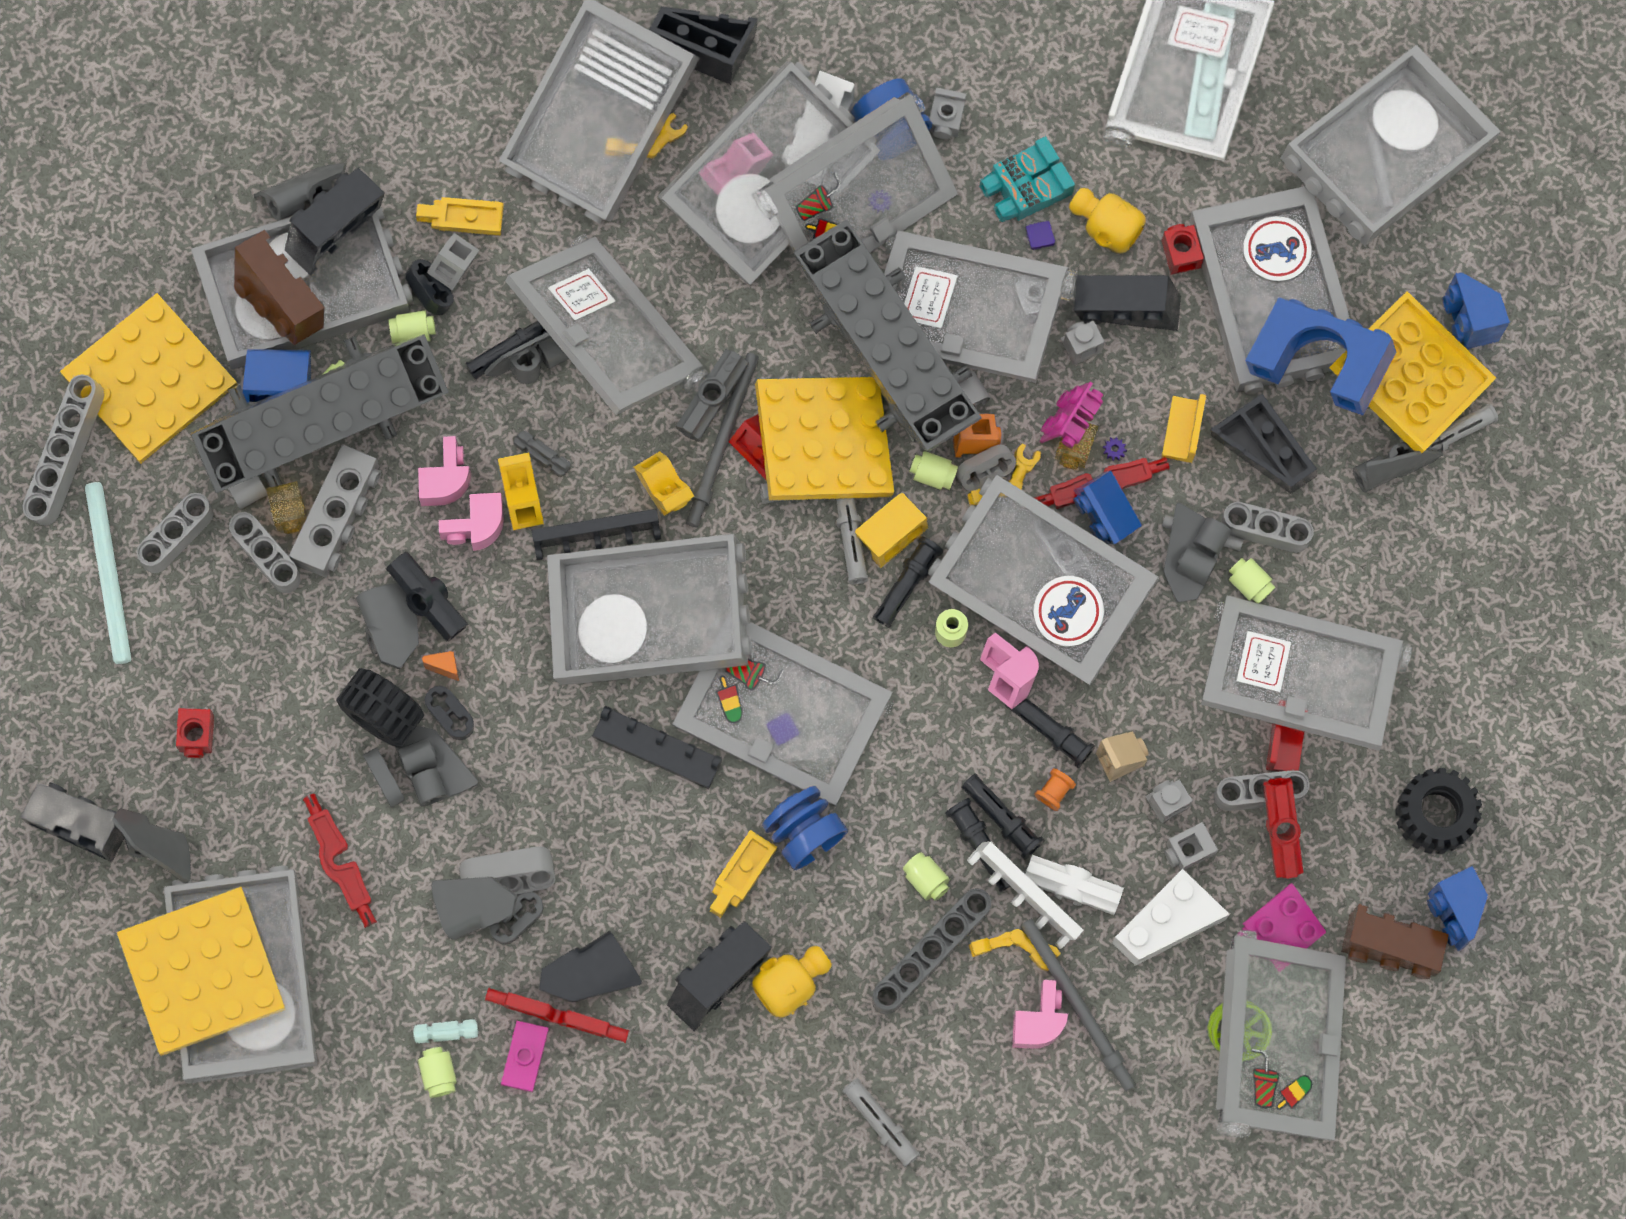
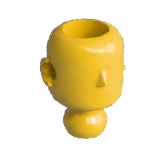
[1069,188,1146,254]
[752,946,832,1018]

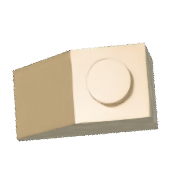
[1096,731,1149,782]

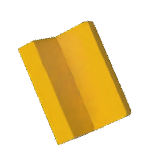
[1161,394,1206,463]
[855,493,928,568]

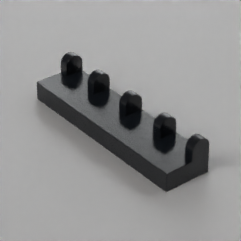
[531,509,661,560]
[592,705,722,789]

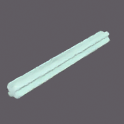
[85,482,131,664]

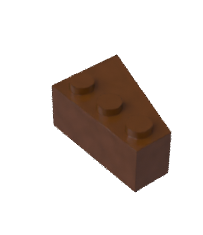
[233,230,325,345]
[1341,904,1449,979]

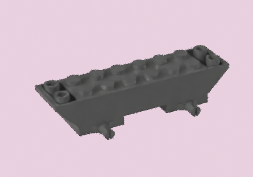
[794,219,982,452]
[190,334,449,493]

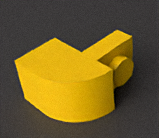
[633,451,694,516]
[498,452,544,530]

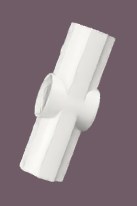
[1025,855,1124,915]

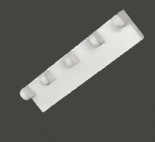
[967,841,1084,949]

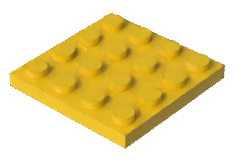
[1329,291,1496,453]
[60,293,238,464]
[755,377,894,500]
[117,887,286,1056]

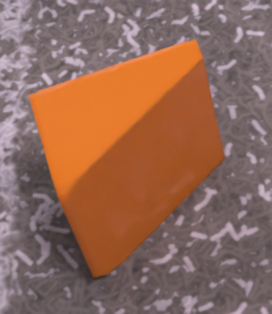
[422,651,459,681]

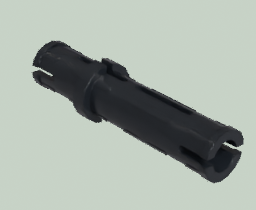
[465,320,547,380]

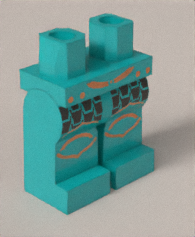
[979,136,1075,222]

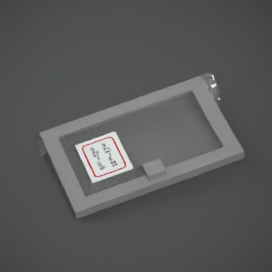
[884,231,1078,383]
[505,234,709,415]
[1201,595,1413,751]

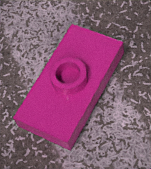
[501,1021,549,1093]

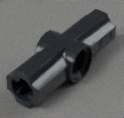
[386,552,469,642]

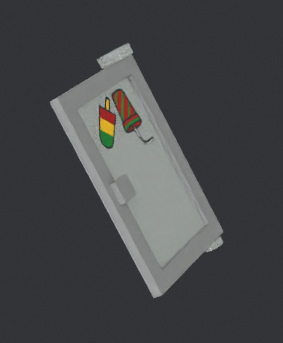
[752,92,958,286]
[672,609,895,806]
[1216,930,1346,1141]

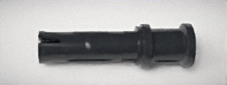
[873,536,944,628]
[1005,698,1096,768]
[961,773,1045,860]
[945,798,1010,892]

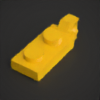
[416,197,504,236]
[710,830,777,918]

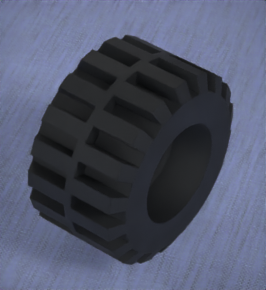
[336,668,425,747]
[1395,768,1482,854]

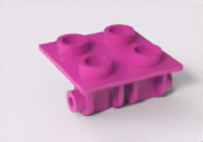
[1039,381,1103,448]
[1242,883,1326,972]

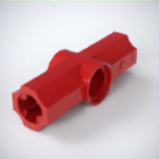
[1263,777,1304,879]

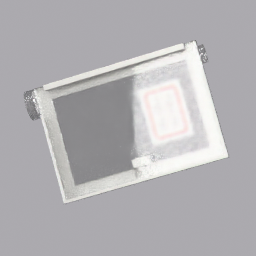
[1103,0,1274,162]

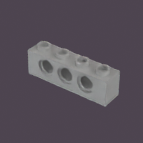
[289,444,381,578]

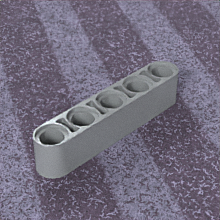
[22,374,104,526]

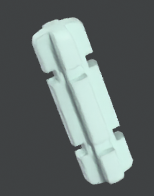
[413,1019,478,1043]

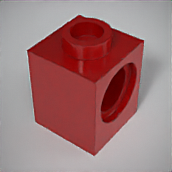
[1161,224,1204,275]
[176,708,214,758]

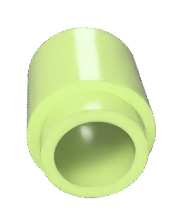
[389,310,436,344]
[909,451,958,490]
[1229,558,1276,604]
[935,609,968,647]
[903,852,950,901]
[418,1047,457,1098]

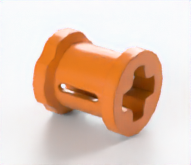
[1034,768,1076,811]

